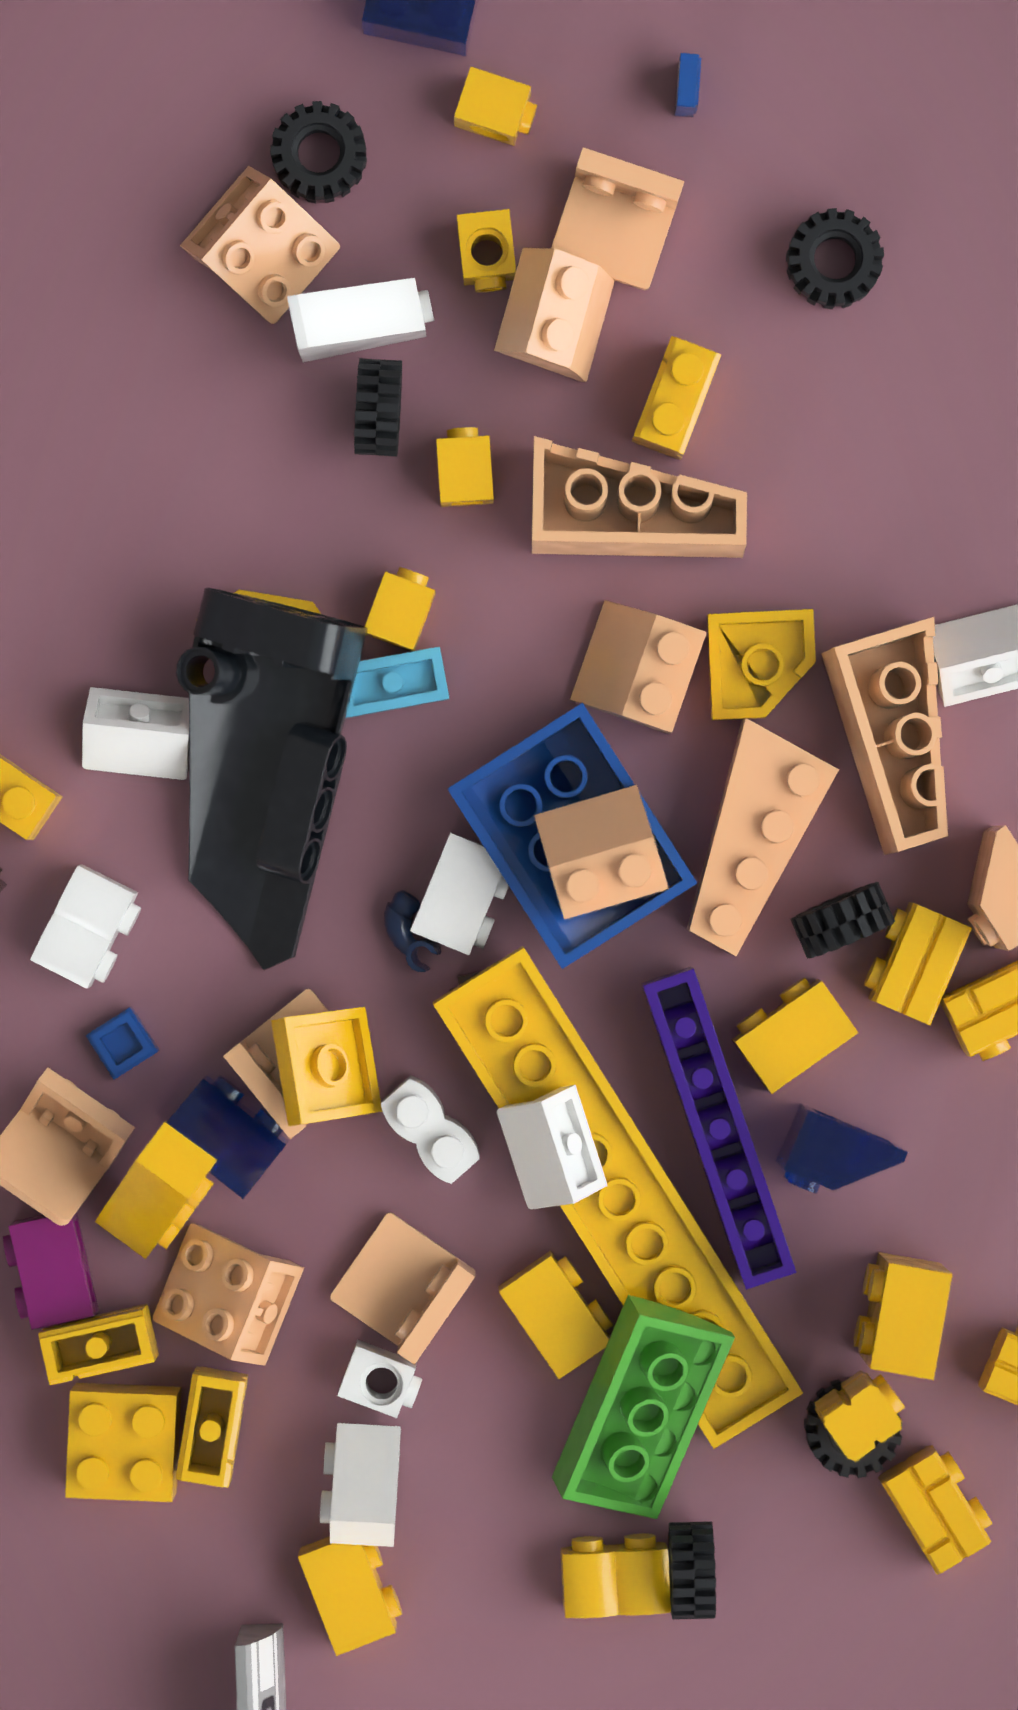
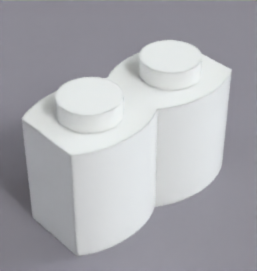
[30,864,141,989]
[381,1075,480,1184]

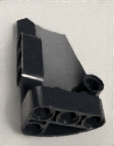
[176,587,368,970]

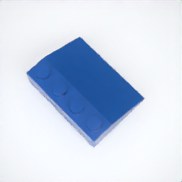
[448,703,697,969]

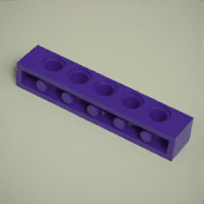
[641,967,797,1290]

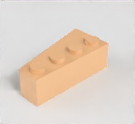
[532,436,747,558]
[821,617,948,855]
[686,718,839,956]

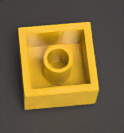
[854,1252,952,1380]
[65,1383,181,1502]

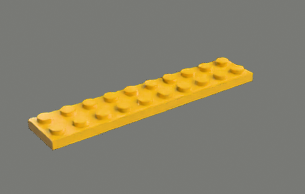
[433,946,803,1449]

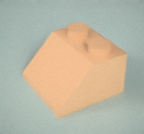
[494,248,615,382]
[570,600,707,734]
[534,785,669,920]
[967,825,1018,951]

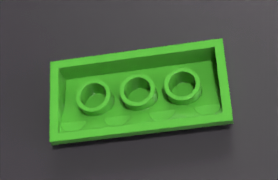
[552,1295,735,1519]

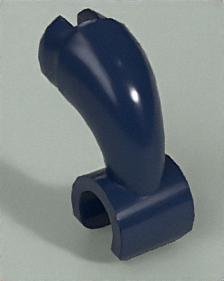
[384,890,442,972]

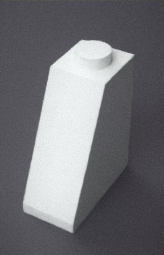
[287,278,434,362]

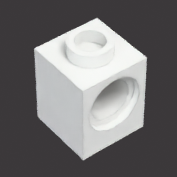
[337,1340,422,1418]

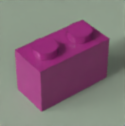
[3,1212,99,1330]

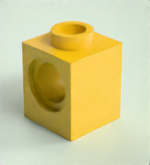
[454,66,538,146]
[456,209,516,292]
[436,427,494,507]
[365,567,436,652]

